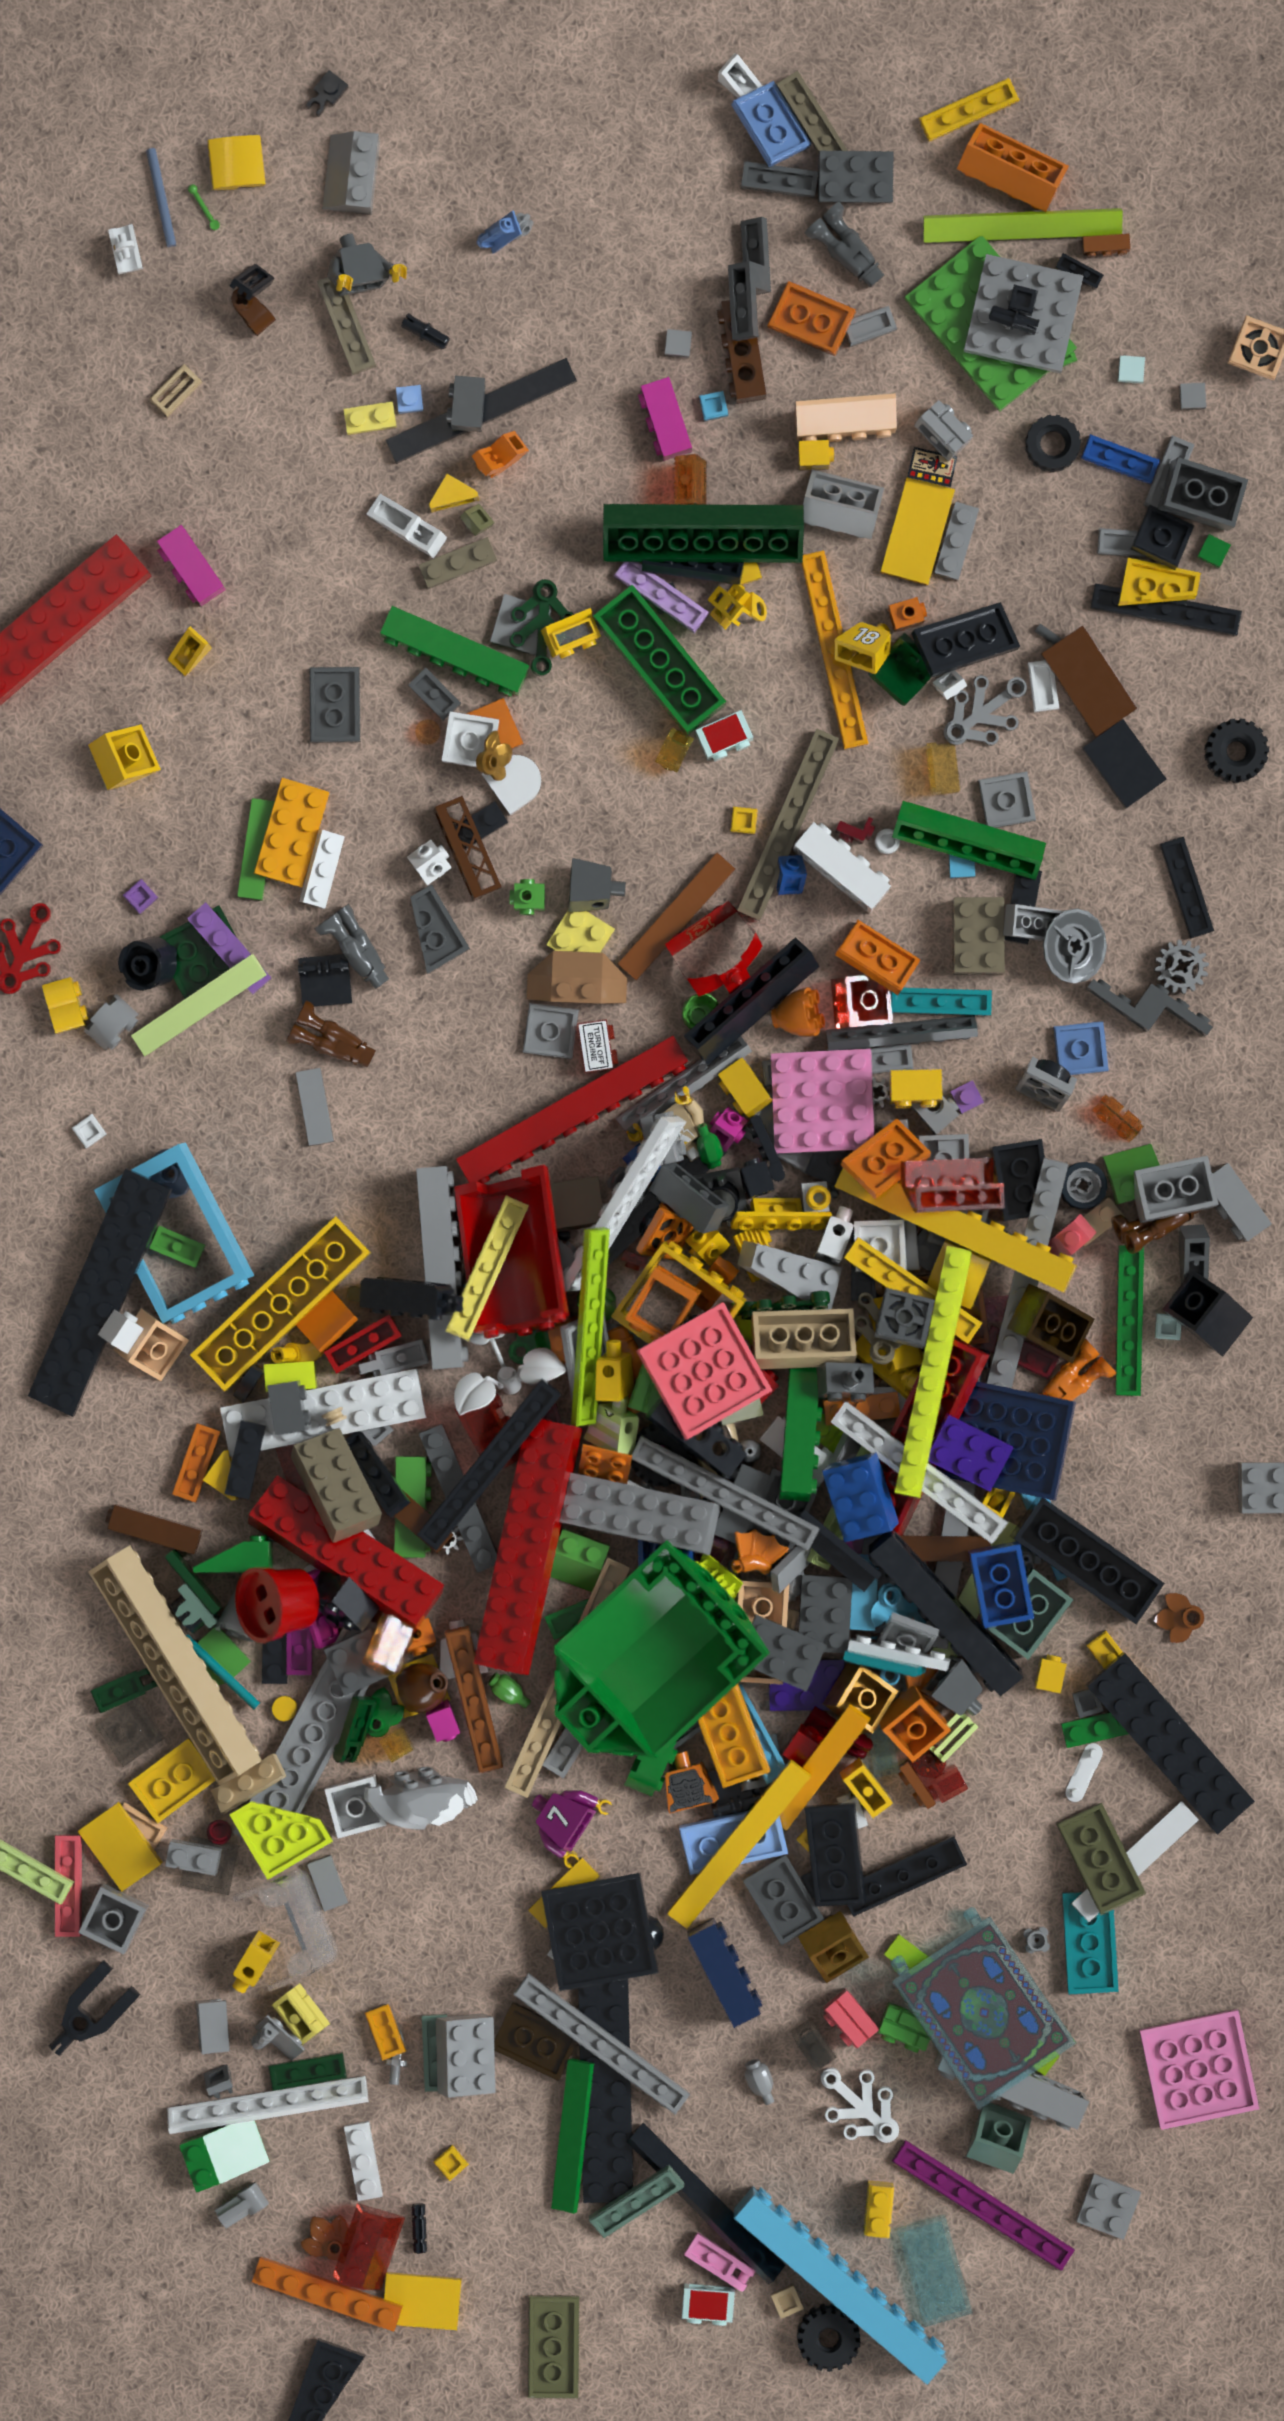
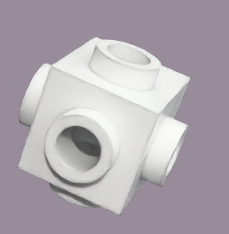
[407,840,452,885]

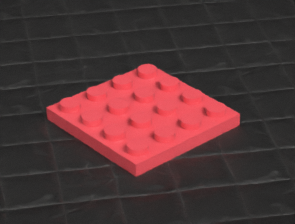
[636,1302,772,1440]

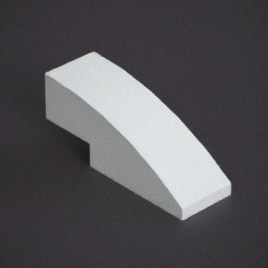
[367,494,447,559]

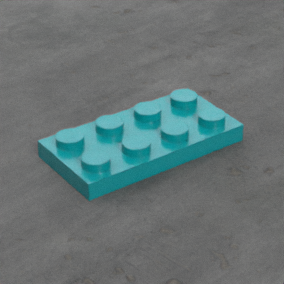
[1062,1891,1119,1995]

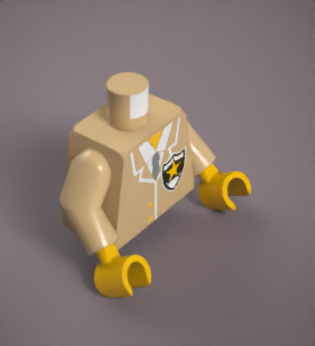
[626,1086,704,1162]

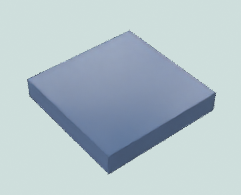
[1053,1021,1109,1075]

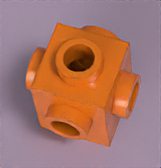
[396,1618,436,1657]

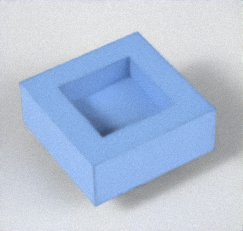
[396,385,423,414]

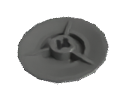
[1043,908,1107,984]

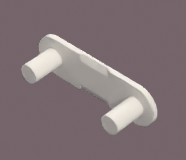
[1066,1743,1103,1802]

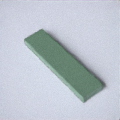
[589,2165,684,2238]

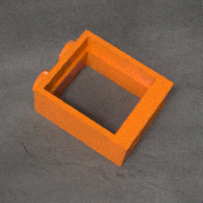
[625,1265,702,1341]

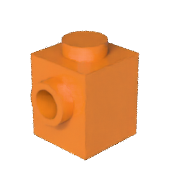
[888,597,927,633]

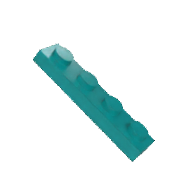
[891,988,992,1016]

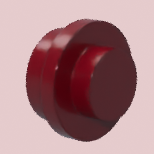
[207,1819,232,1845]

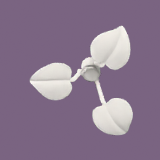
[454,1330,566,1416]

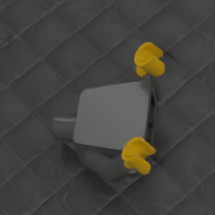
[327,234,407,296]

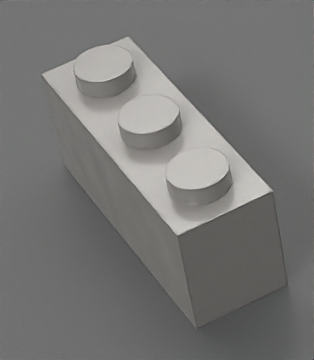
[1212,1163,1272,1242]

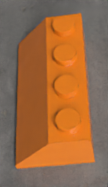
[957,123,1069,212]

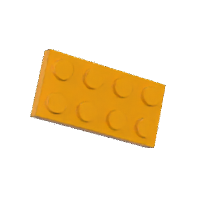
[253,777,330,888]

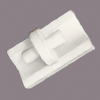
[108,224,143,275]

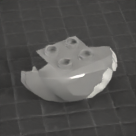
[364,1767,478,1830]

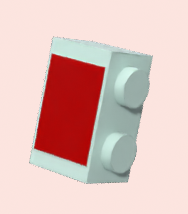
[695,710,753,762]
[682,2283,735,2326]

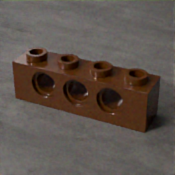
[717,300,767,404]

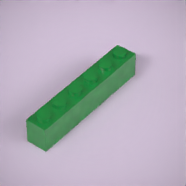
[380,606,530,697]
[892,801,1046,880]
[779,1367,823,1502]

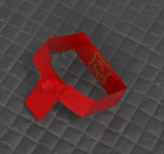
[665,900,763,996]

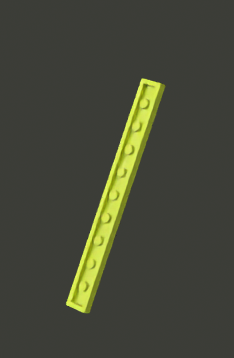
[895,1246,972,1498]

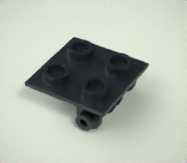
[298,954,352,1007]
[708,1770,761,1818]

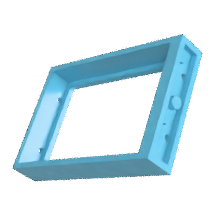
[94,1143,254,1325]

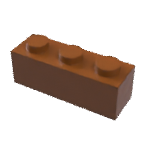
[1082,233,1131,258]

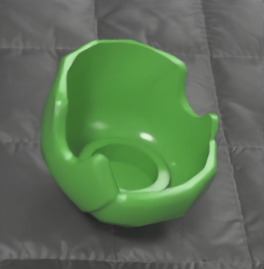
[682,994,719,1030]

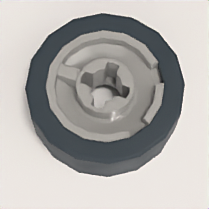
[1061,1162,1108,1209]

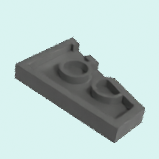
[410,884,470,975]

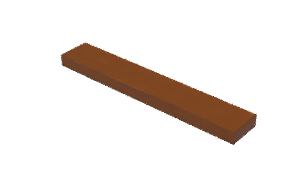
[618,853,736,981]
[444,1625,503,1773]

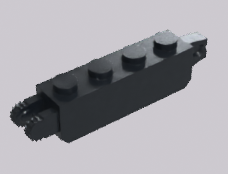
[346,1277,463,1320]

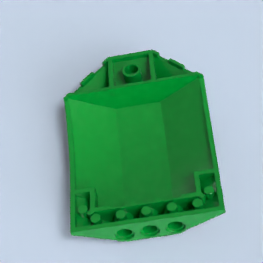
[554,1540,770,1758]

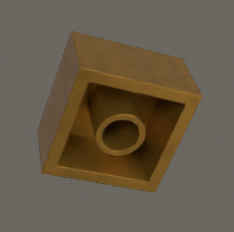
[823,1662,898,1734]

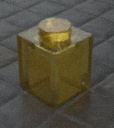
[655,728,694,773]
[379,1726,415,1763]

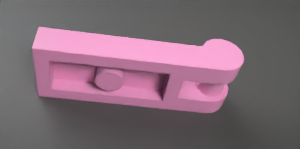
[684,2232,755,2292]

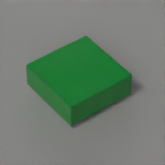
[1197,534,1231,568]

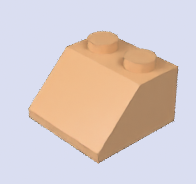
[113,1308,189,1381]

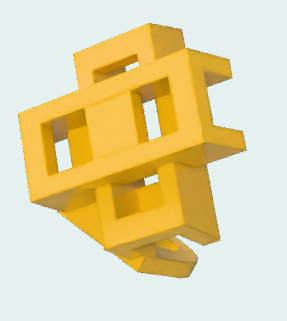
[707,584,767,630]

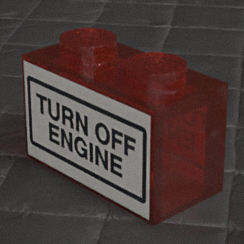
[577,1019,618,1075]

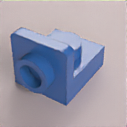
[776,855,807,895]

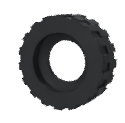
[1025,415,1081,472]

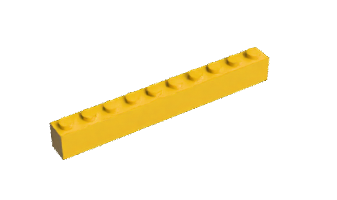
[834,1168,1077,1293]

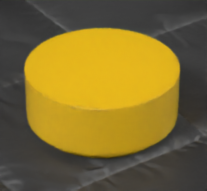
[272,1696,298,1721]

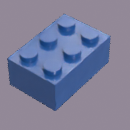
[822,1452,899,1542]
[968,1541,1034,1628]

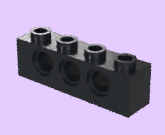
[645,1396,747,1478]

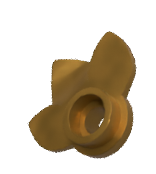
[476,731,513,781]

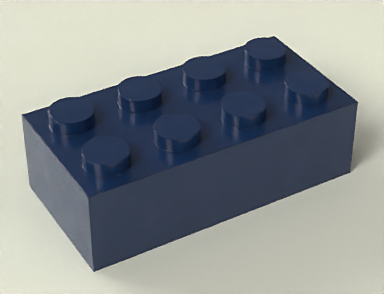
[687,1918,763,2028]

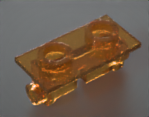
[1091,1094,1144,1143]

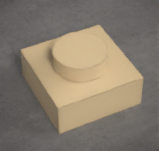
[771,2284,804,2319]

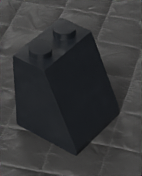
[1162,1270,1253,1357]

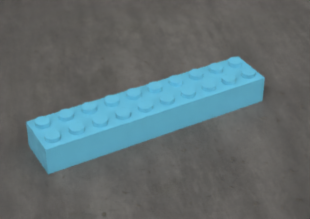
[734,2186,947,2385]

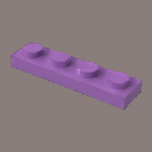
[187,902,272,994]

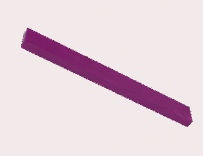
[892,2139,1075,2271]

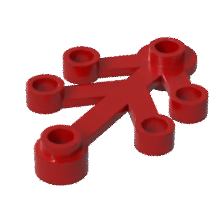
[0,903,61,994]

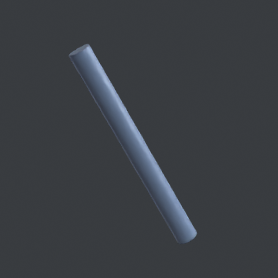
[146,148,176,248]

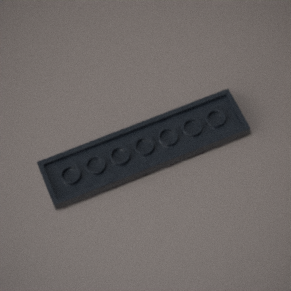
[1086,1652,1255,1835]

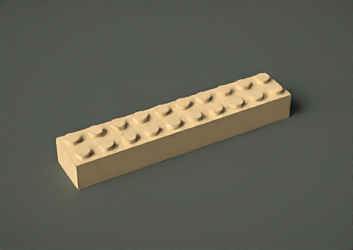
[88,1546,262,1786]

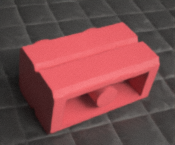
[823,1988,879,2049]

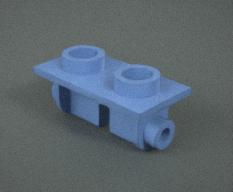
[477,211,522,253]

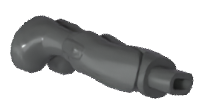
[804,202,884,288]
[314,903,389,989]

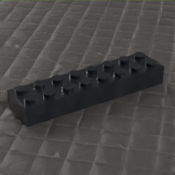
[848,1835,967,1917]

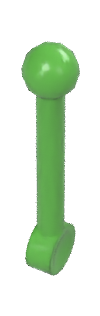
[188,184,220,230]

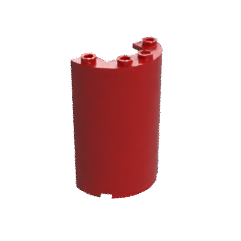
[454,1164,569,1338]

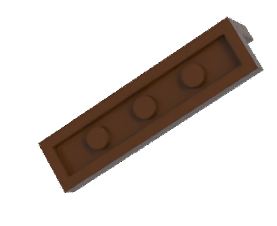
[434,796,502,902]

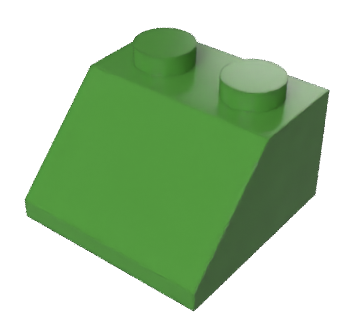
[1103,1144,1160,1205]
[550,1528,610,1592]

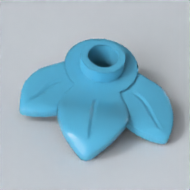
[870,1583,917,1627]

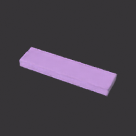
[614,562,709,634]

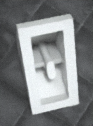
[718,53,762,98]

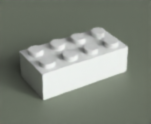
[793,822,891,914]

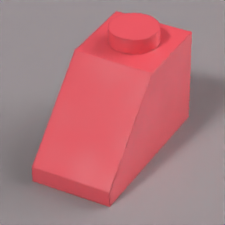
[1048,1213,1097,1256]

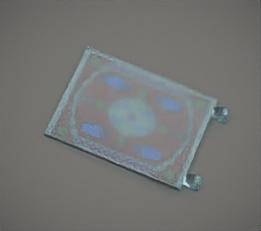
[890,1907,1076,2110]

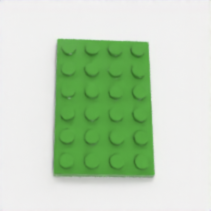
[905,236,1077,412]

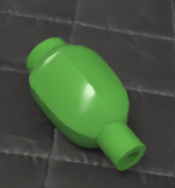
[488,1672,531,1708]

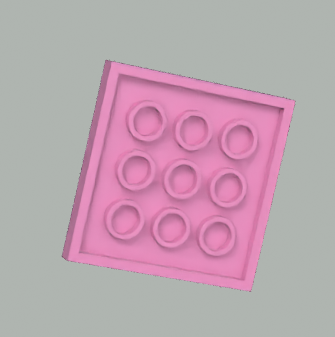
[771,1049,875,1154]
[1139,2009,1259,2130]

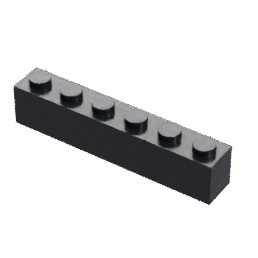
[684,937,820,1065]

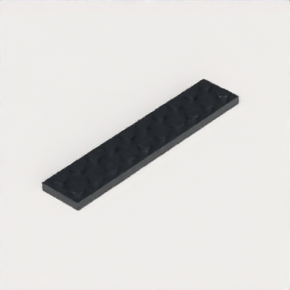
[28,1168,172,1417]
[578,1979,633,2203]

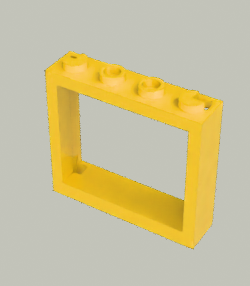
[611,1241,747,1344]

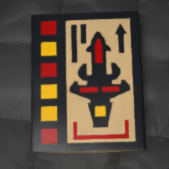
[907,447,957,487]

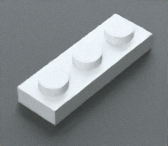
[299,830,344,909]
[344,2121,383,2201]

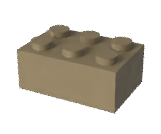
[952,897,1005,975]

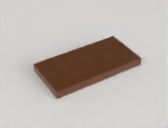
[1041,625,1137,737]

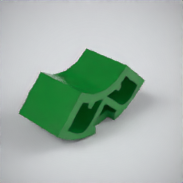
[624,1741,678,1797]

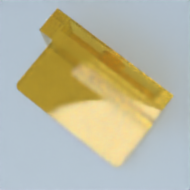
[925,742,960,796]

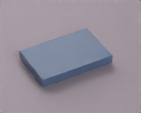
[731,81,812,167]

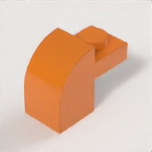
[471,431,529,478]
[695,1256,739,1312]

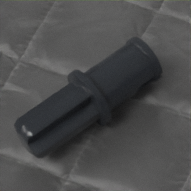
[989,306,1040,335]
[401,313,450,350]

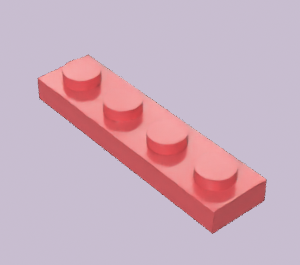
[55,1835,82,1937]

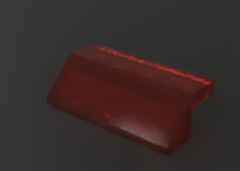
[901,1157,1005,1213]

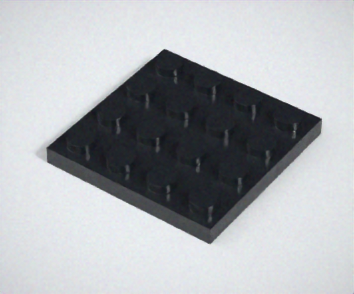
[541,1872,659,1991]

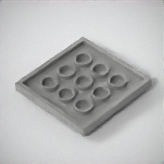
[964,254,1083,374]

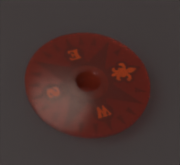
[910,1745,946,1778]

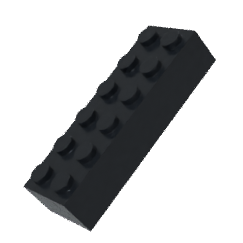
[1010,1497,1165,1625]

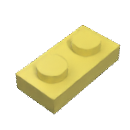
[344,401,397,435]

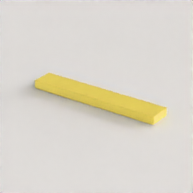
[446,1196,529,1341]

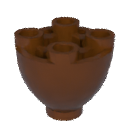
[396,1663,448,1713]

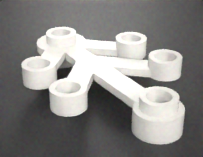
[821,2067,899,2143]

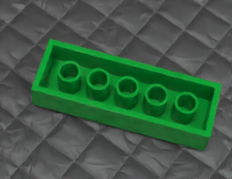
[593,585,726,736]

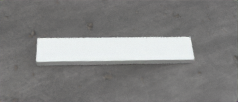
[1071,1801,1199,1922]

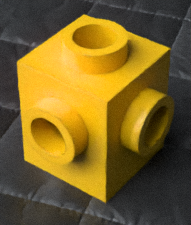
[685,1230,730,1266]

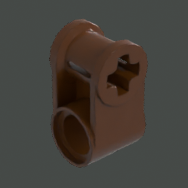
[231,288,276,336]

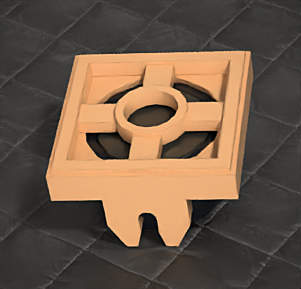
[1228,315,1284,381]

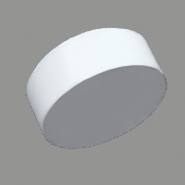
[875,829,900,854]

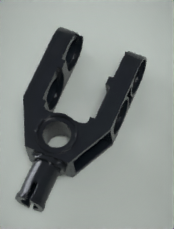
[48,1960,141,2056]

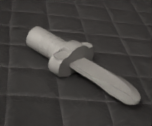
[385,2030,407,2085]

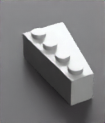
[737,1241,842,1310]

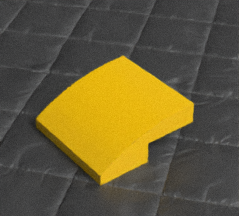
[207,135,266,190]
[927,1240,992,1309]

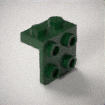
[868,632,931,706]

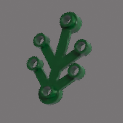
[509,579,574,676]
[737,1291,830,1320]

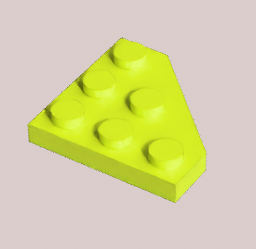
[230,1801,333,1880]

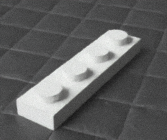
[848,1635,950,1671]

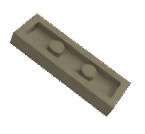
[419,537,497,589]

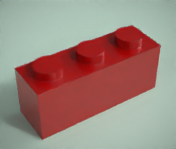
[324,1315,403,1374]

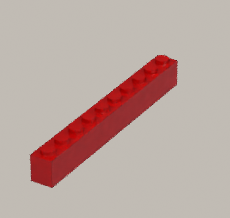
[456,1035,688,1184]

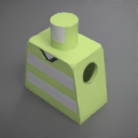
[584,1396,639,1455]

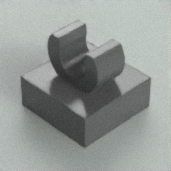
[204,2064,233,2099]

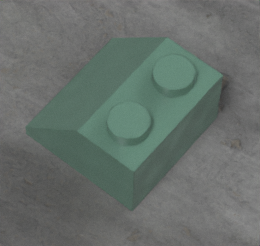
[966,2101,1032,2174]

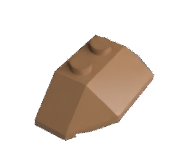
[527,951,627,1004]

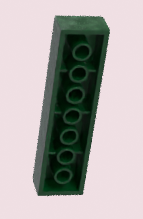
[603,504,804,563]

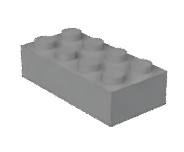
[1003,904,1063,941]

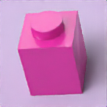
[426,1699,460,1742]

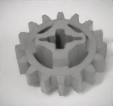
[1154,940,1209,994]

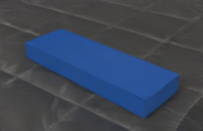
[1081,434,1160,485]

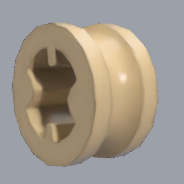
[322,1407,347,1427]

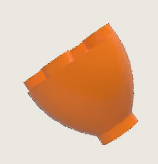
[771,987,825,1037]

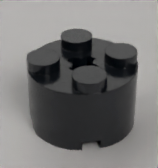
[118,936,177,991]

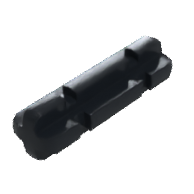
[412,2203,427,2254]

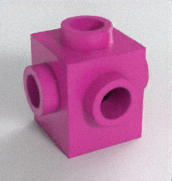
[709,1106,748,1152]

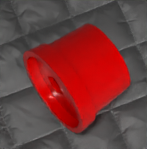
[235,1567,319,1643]

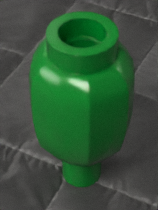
[696,1123,723,1169]

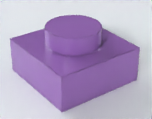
[950,1080,984,1114]

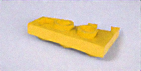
[1118,557,1201,606]

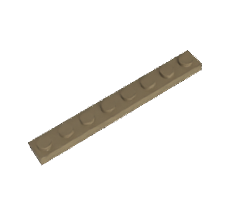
[737,729,839,922]

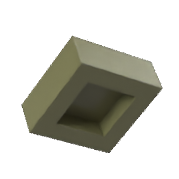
[460,504,495,536]

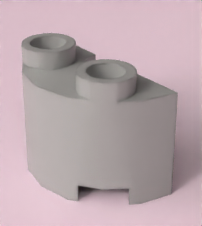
[84,995,139,1051]

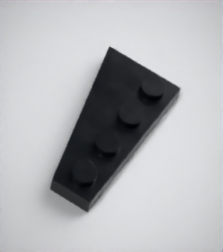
[289,2338,365,2421]

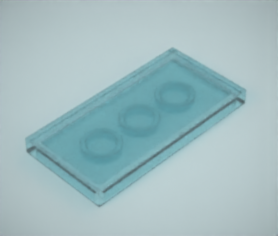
[897,2214,973,2327]

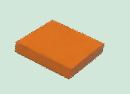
[467,698,523,749]
[296,1291,358,1354]

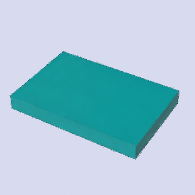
[843,1650,927,1677]

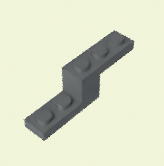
[728,217,771,341]
[1086,979,1213,1037]

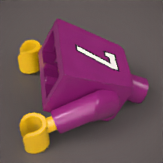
[532,1790,612,1868]

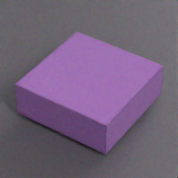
[123,879,158,914]

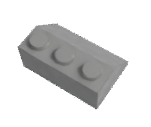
[322,131,380,215]
[803,470,884,539]
[1134,1156,1219,1223]

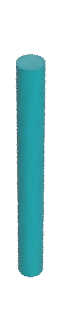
[186,1634,260,1710]

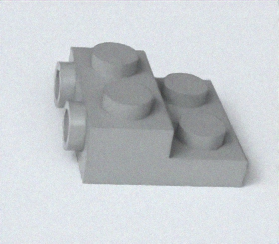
[912,1134,970,1186]

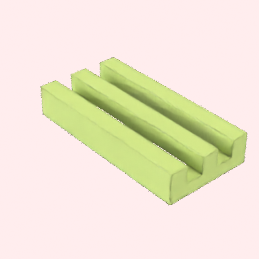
[929,1714,978,1763]

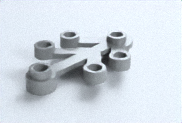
[944,675,1027,746]

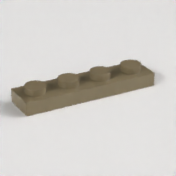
[777,71,848,152]
[317,277,376,375]

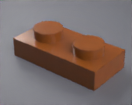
[898,1760,936,1809]

